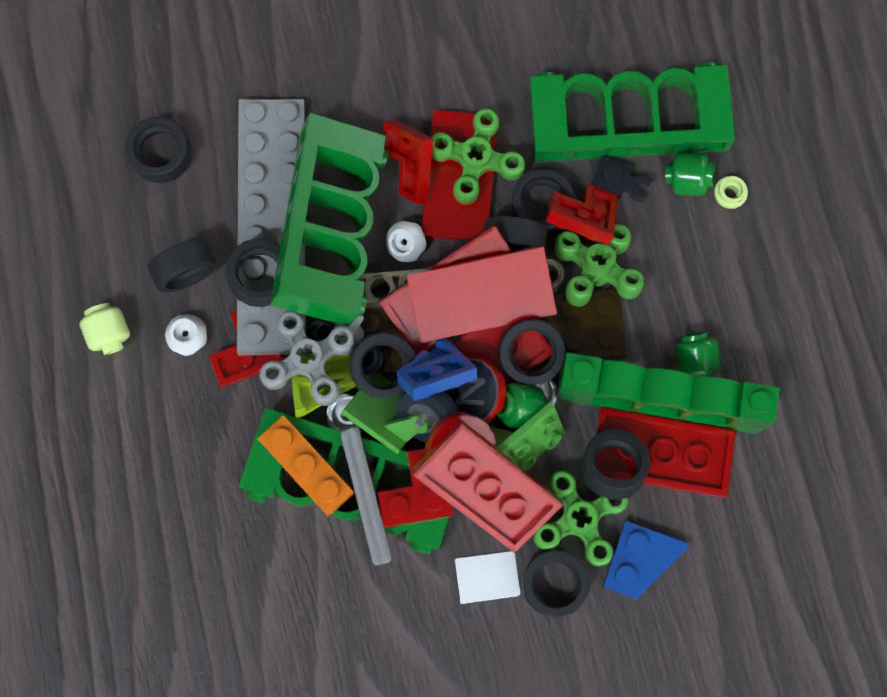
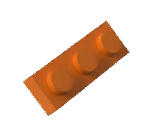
[258,415,354,517]

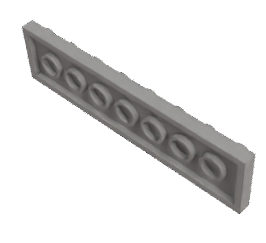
[237,99,306,355]

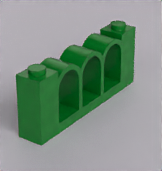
[528,62,735,163]
[270,113,388,326]
[556,353,780,434]
[239,408,453,555]

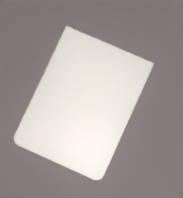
[455,551,520,604]

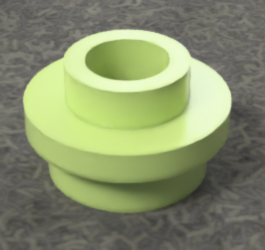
[714,176,748,209]

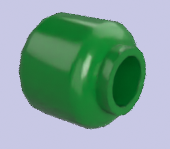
[665,153,715,196]
[675,331,722,377]
[496,382,547,429]

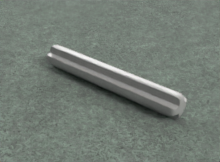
[340,428,392,566]

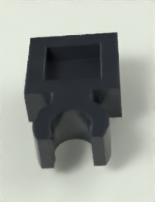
[591,155,653,202]

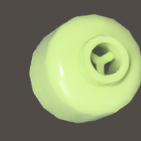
[79,303,130,355]

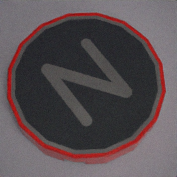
[444,356,506,424]

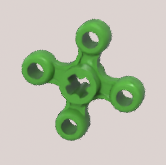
[431,108,525,205]
[554,224,644,307]
[533,470,628,567]

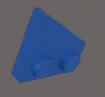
[397,338,477,401]
[602,521,689,599]

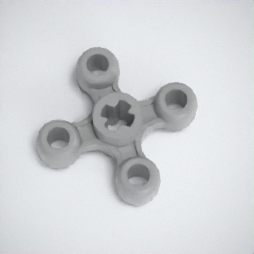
[259,311,356,406]

